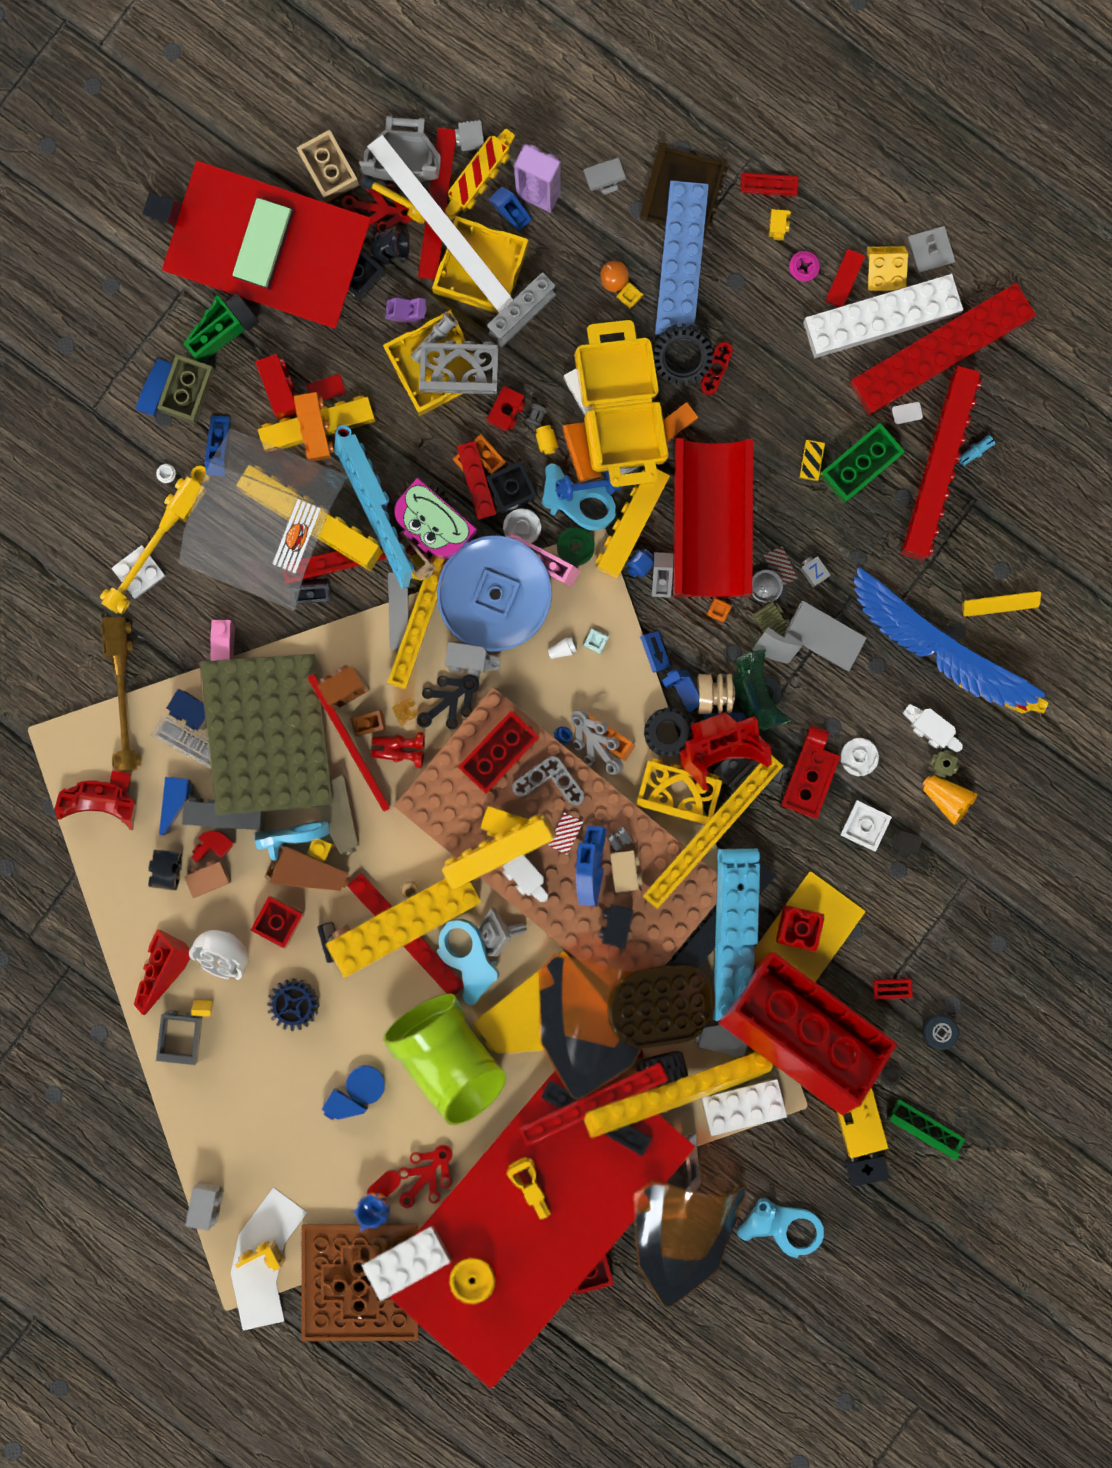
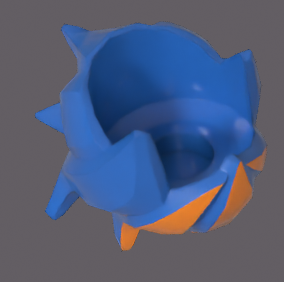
[353,1193,390,1232]

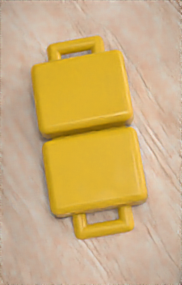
[574,320,669,487]

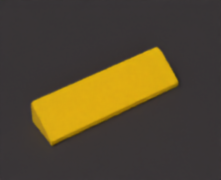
[962,591,1041,617]

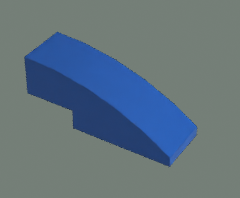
[135,359,172,417]

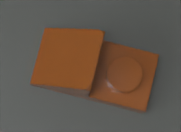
[351,710,386,737]

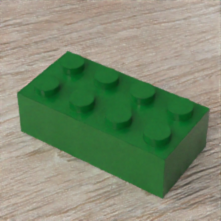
[819,423,905,504]

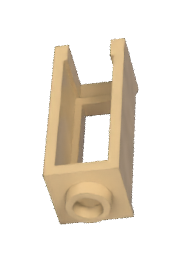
[399,531,436,581]

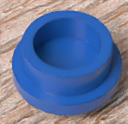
[554,727,572,746]

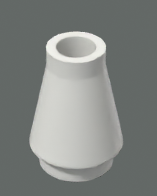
[547,637,577,659]

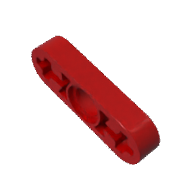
[700,342,733,396]

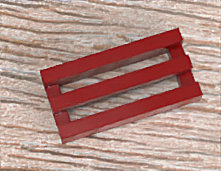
[873,978,913,1000]

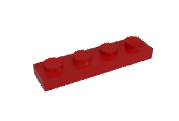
[456,440,496,520]

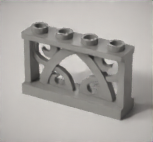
[488,273,556,348]
[419,340,499,394]

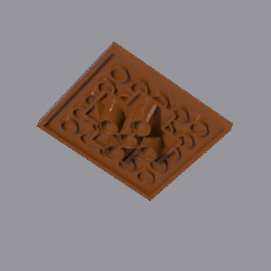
[301,1224,418,1341]

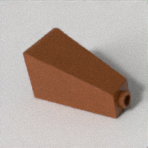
[264,843,349,891]

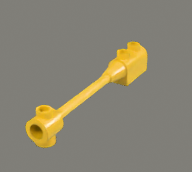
[100,477,207,614]

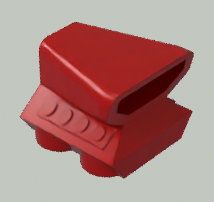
[776,905,824,952]

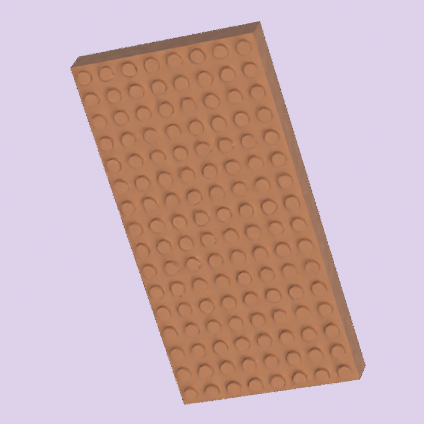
[394,688,718,989]

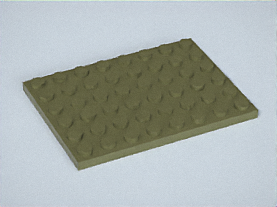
[199,654,333,815]

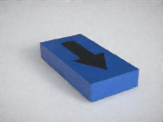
[640,631,671,673]

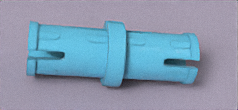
[959,434,995,466]

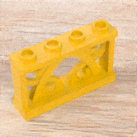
[636,758,722,825]

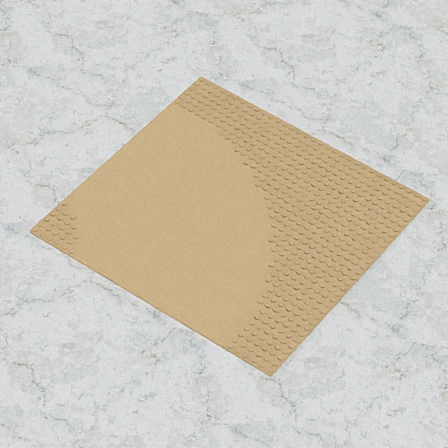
[28,529,808,1311]

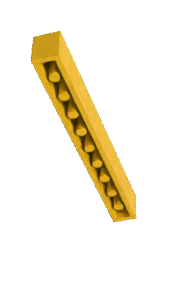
[584,1052,773,1138]

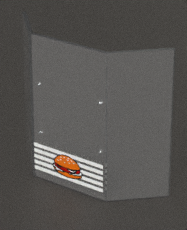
[179,429,348,611]

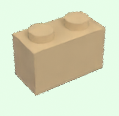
[610,851,642,893]

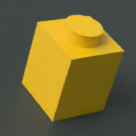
[306,838,334,862]

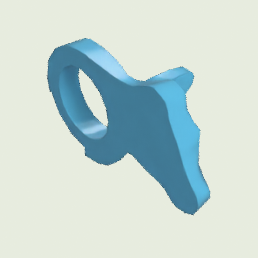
[542,464,616,531]
[254,821,330,860]
[436,919,500,1005]
[737,1198,824,1258]

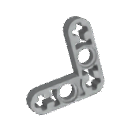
[512,757,584,806]

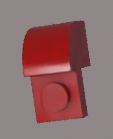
[191,831,236,863]

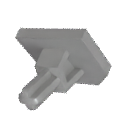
[478,908,527,956]

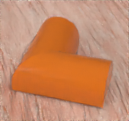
[452,434,506,475]

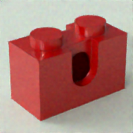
[486,386,526,433]

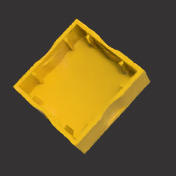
[432,216,529,314]
[383,310,487,416]

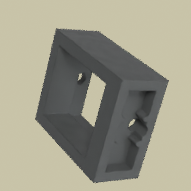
[156,1010,203,1065]

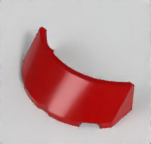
[54,780,135,830]

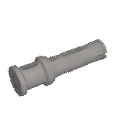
[411,312,458,363]

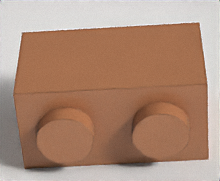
[184,860,231,898]

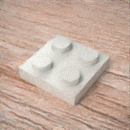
[111,545,166,599]
[840,800,892,852]

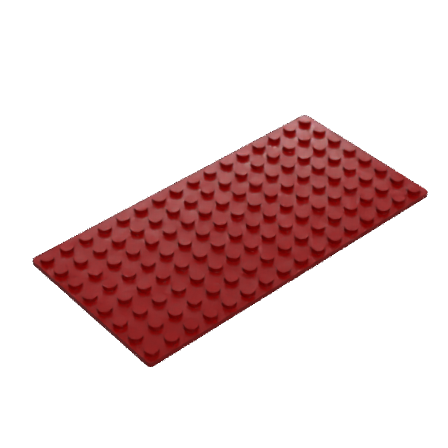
[389,1069,695,1388]

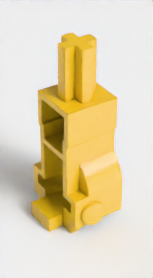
[507,1157,551,1219]

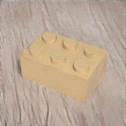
[296,130,359,203]

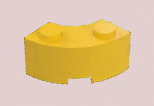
[481,806,529,837]

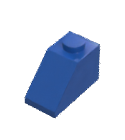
[488,186,532,232]
[321,1088,368,1120]

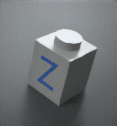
[800,556,830,587]

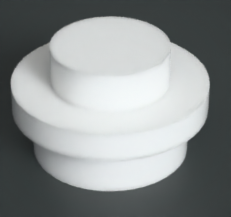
[156,464,176,483]

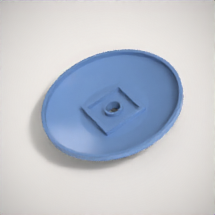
[437,536,552,652]

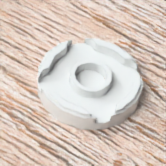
[503,508,541,544]
[840,738,879,776]

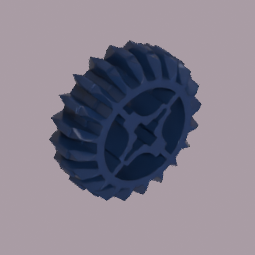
[267,978,320,1031]

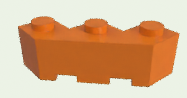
[294,392,334,462]

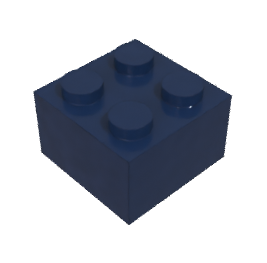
[166,689,206,731]

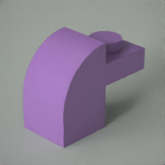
[385,298,426,323]

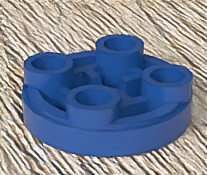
[346,1065,385,1105]

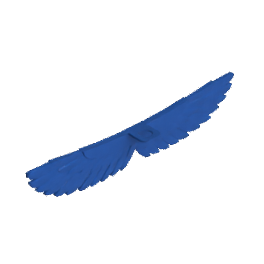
[854,568,1046,707]

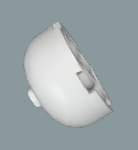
[189,930,249,980]

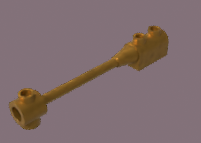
[101,617,141,772]

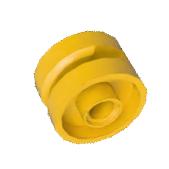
[450,1259,496,1303]

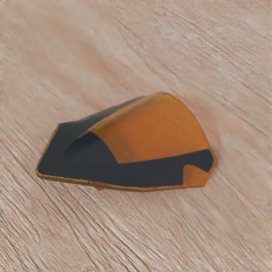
[539,954,641,1099]
[634,1180,746,1308]

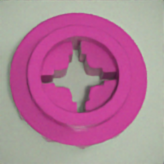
[789,251,820,282]

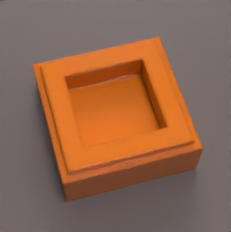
[707,597,732,623]

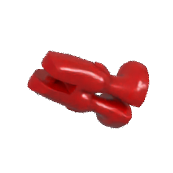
[370,732,425,768]

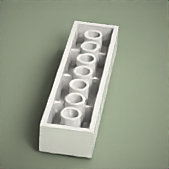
[803,274,963,358]

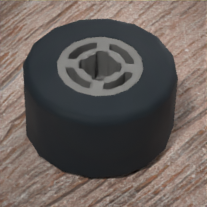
[922,1014,959,1050]

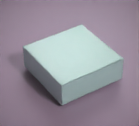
[583,629,609,654]

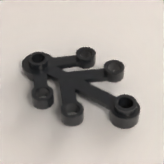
[417,675,479,729]

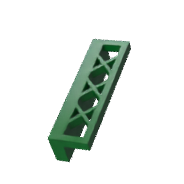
[887,1098,965,1161]

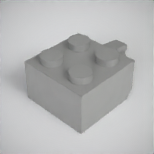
[445,642,501,676]

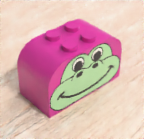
[395,478,477,559]

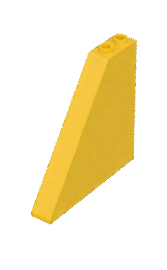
[473,949,619,1054]

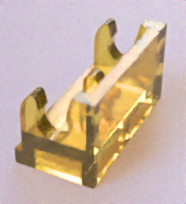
[392,698,417,726]

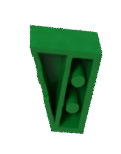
[183,295,245,363]

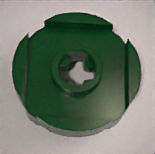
[557,528,595,566]

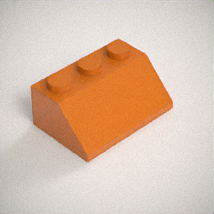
[563,422,604,483]

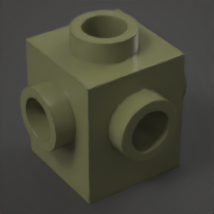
[930,749,959,779]

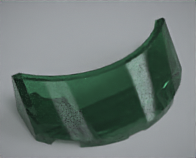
[733,649,791,731]

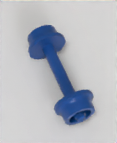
[555,471,622,501]

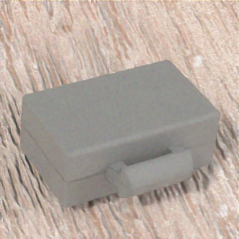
[583,158,626,195]

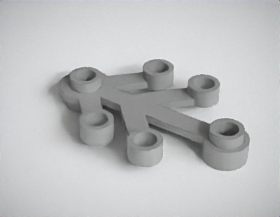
[571,710,623,775]

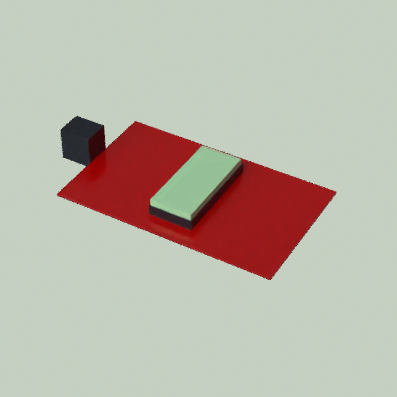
[142,160,372,329]

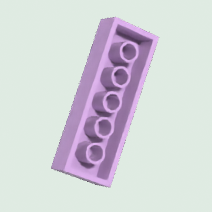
[514,145,561,213]

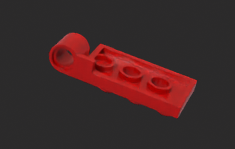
[781,725,840,819]

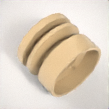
[697,674,735,714]

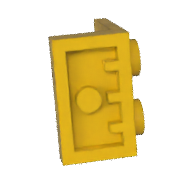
[867,246,908,291]
[235,1240,285,1272]

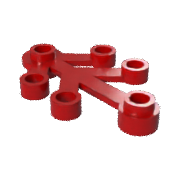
[342,185,413,233]
[398,1145,453,1208]

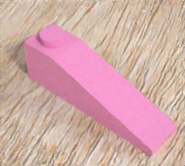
[509,533,580,588]
[210,620,235,661]

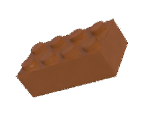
[317,665,370,710]

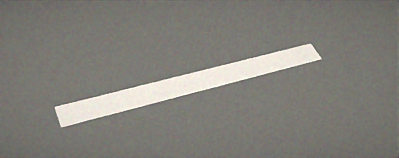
[367,135,513,313]

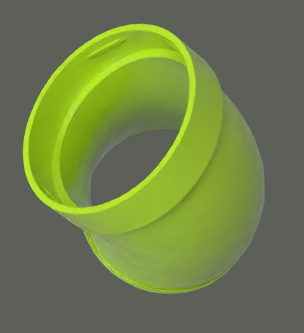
[383,994,506,1125]

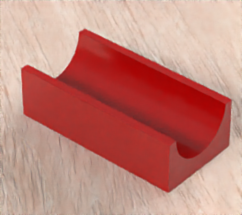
[672,438,753,598]
[718,951,897,1115]

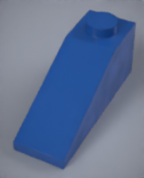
[204,416,231,476]
[159,777,193,835]

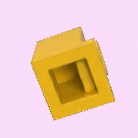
[769,209,791,240]

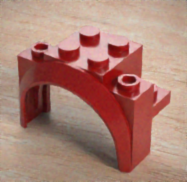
[680,712,772,791]

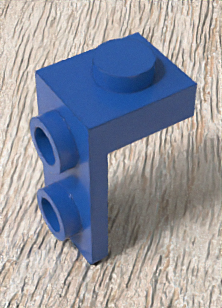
[662,669,699,712]

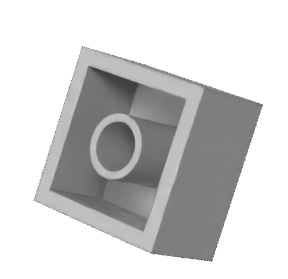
[185,1182,223,1231]

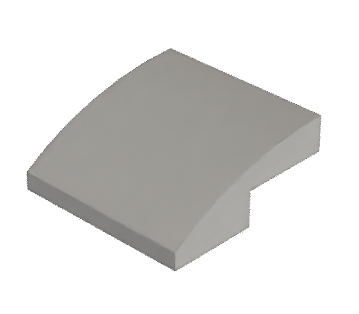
[752,627,804,663]

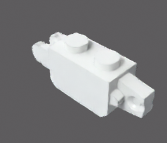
[902,704,962,753]
[503,855,548,902]

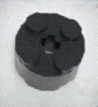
[148,849,182,890]

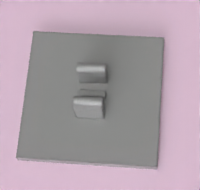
[908,226,955,273]

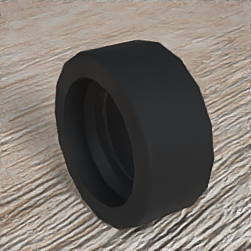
[225,293,259,331]

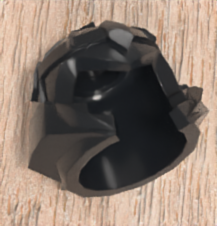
[370,226,409,264]

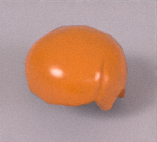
[600,260,629,292]

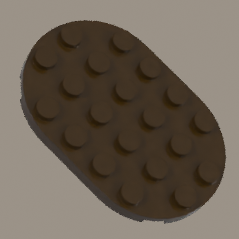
[608,964,715,1049]

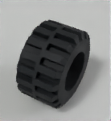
[644,708,693,757]
[636,1051,688,1088]

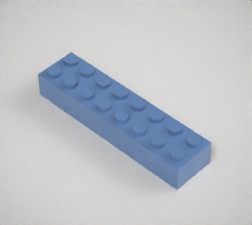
[655,181,709,341]

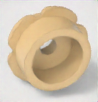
[399,880,418,899]

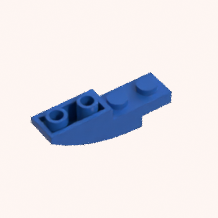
[576,826,607,907]

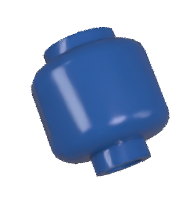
[626,548,654,577]

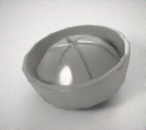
[752,569,783,603]

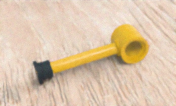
[361,175,425,224]

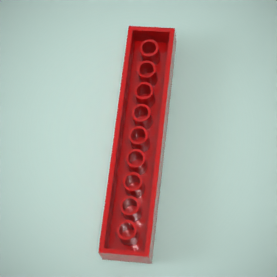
[850,282,1036,416]
[900,366,982,561]

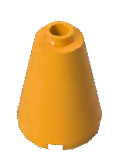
[922,775,978,825]

